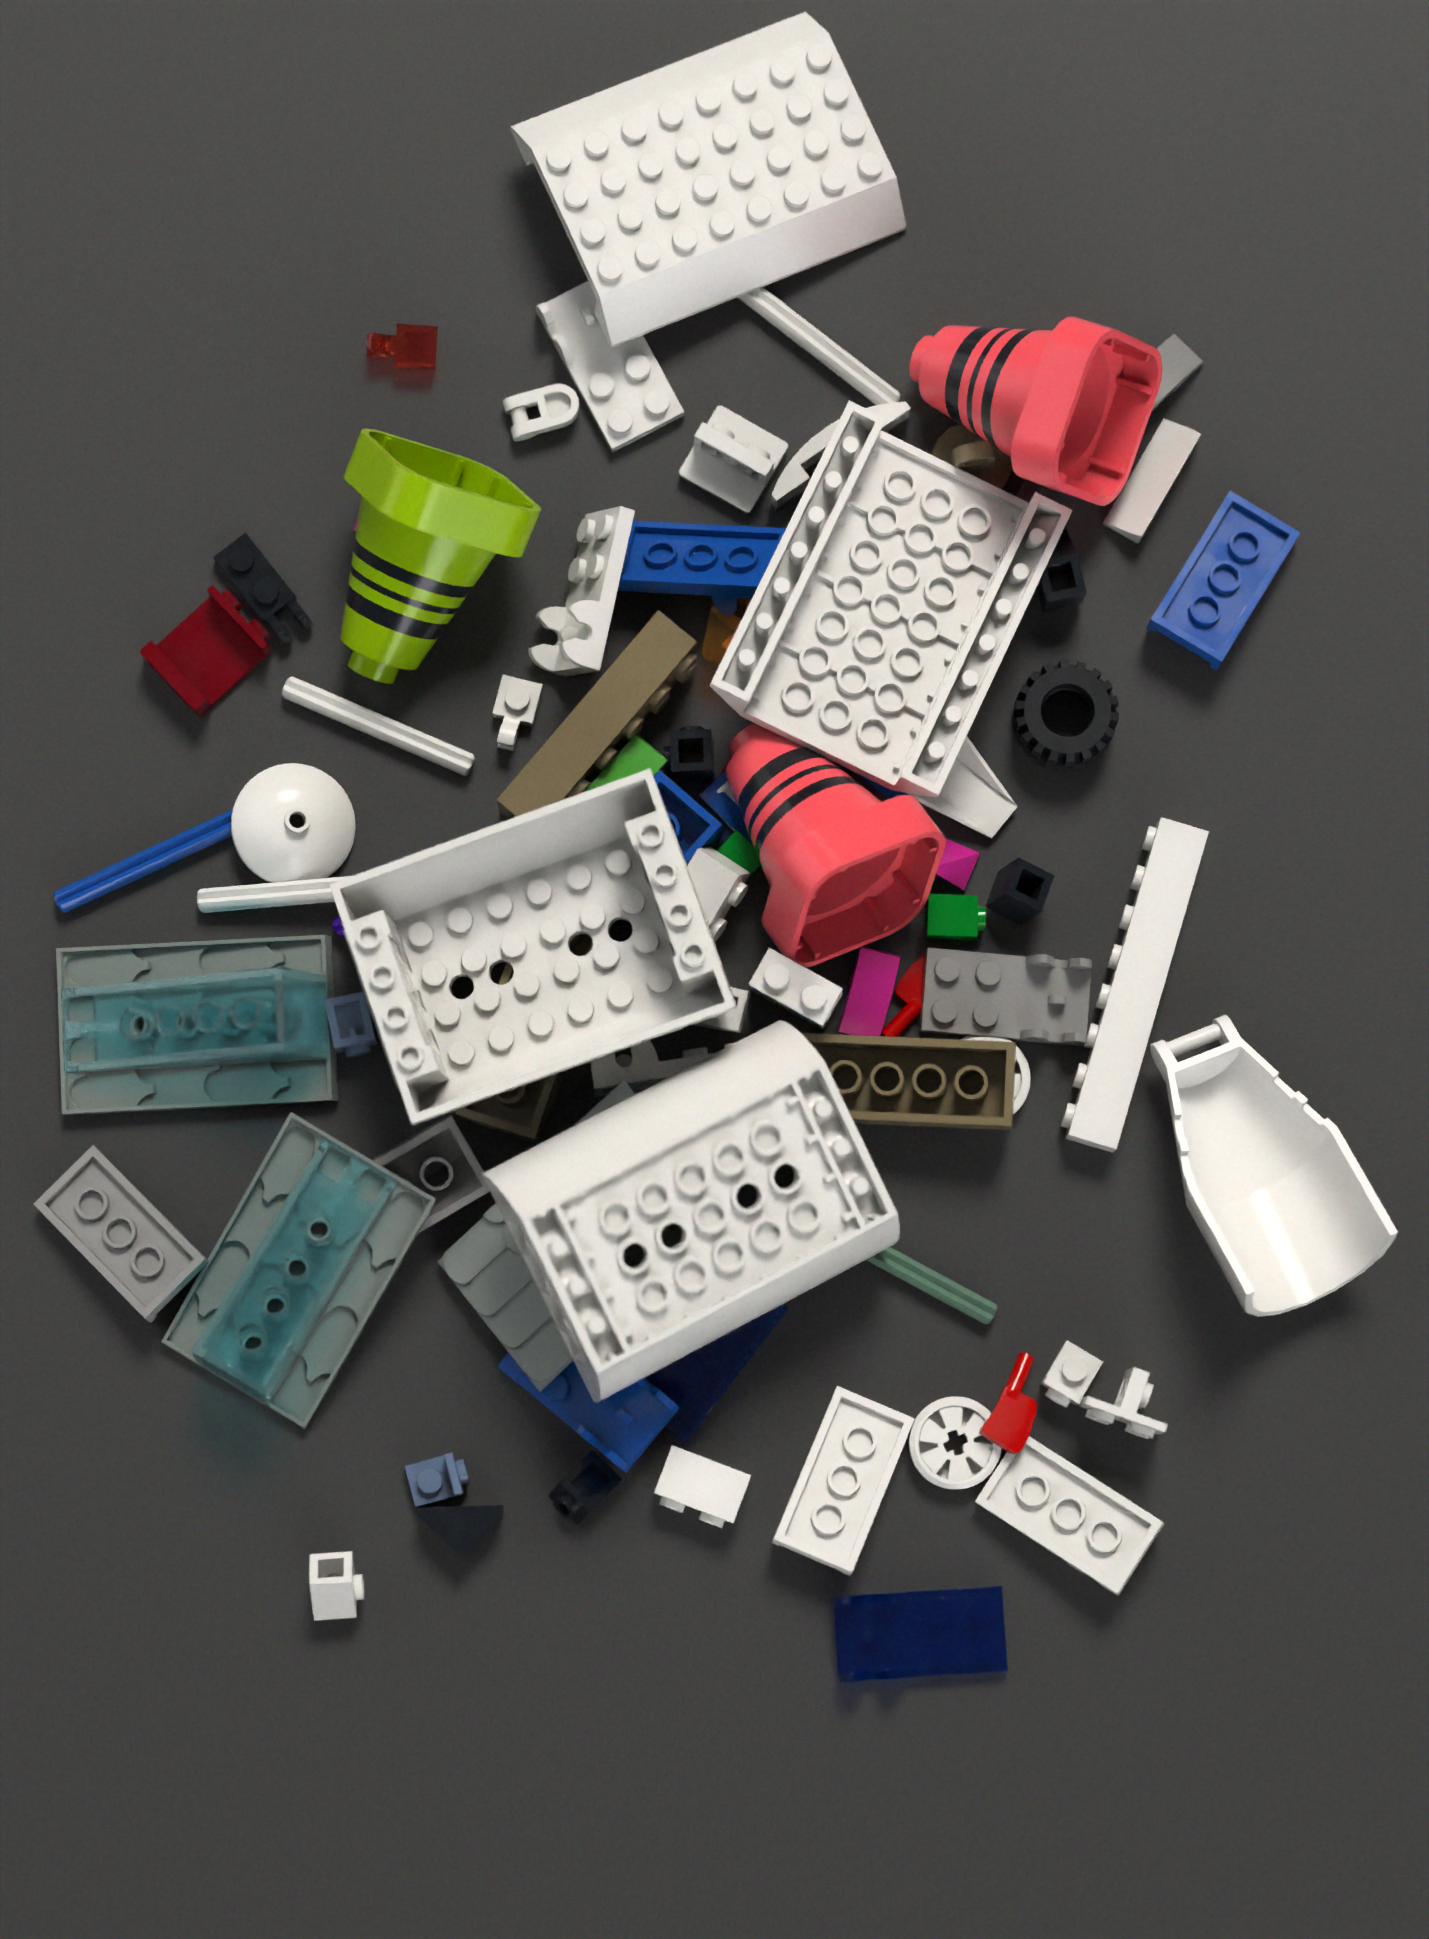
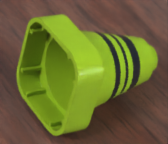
[340,429,541,684]

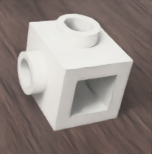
[309,1551,364,1621]

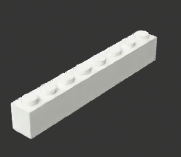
[1061,817,1209,1153]

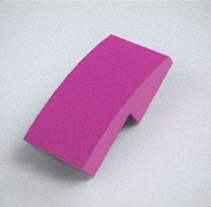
[837,946,900,1036]

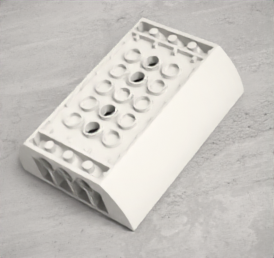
[329,769,737,1125]
[482,1020,900,1402]

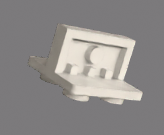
[679,405,788,514]
[1078,1367,1168,1439]

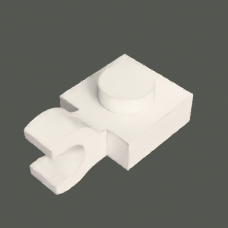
[492,675,543,751]

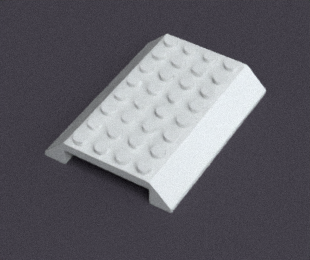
[510,12,907,348]
[709,400,1072,797]

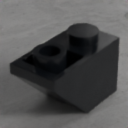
[1036,527,1087,612]

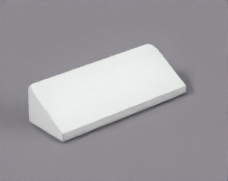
[1103,419,1201,544]

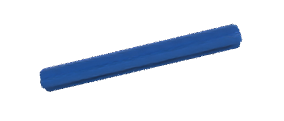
[53,809,233,913]

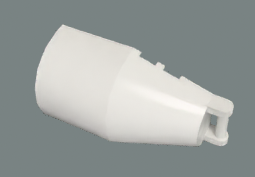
[1150,1015,1398,1317]

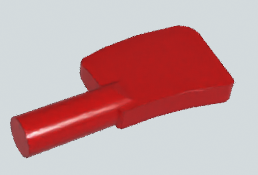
[881,953,925,1037]
[979,1352,1037,1454]

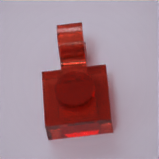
[366,323,438,370]

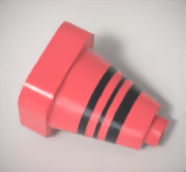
[909,316,1162,506]
[726,723,946,968]

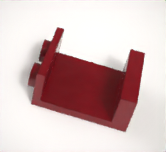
[139,585,272,718]

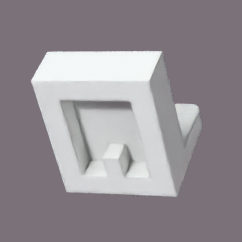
[1041,1340,1103,1408]

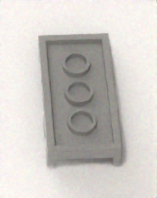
[919,948,1093,1047]
[33,1145,208,1323]

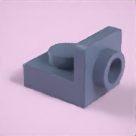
[324,991,378,1058]
[405,1452,470,1507]

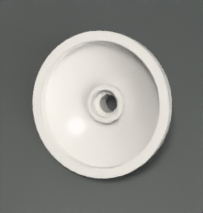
[231,763,356,883]

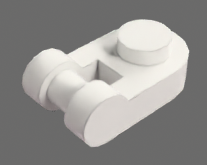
[502,384,580,441]

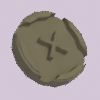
[931,424,1012,489]

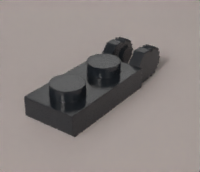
[213,532,313,645]

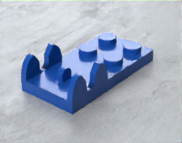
[1146,491,1301,671]
[618,521,786,617]
[497,1353,680,1473]

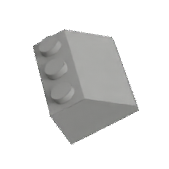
[372,1114,490,1233]

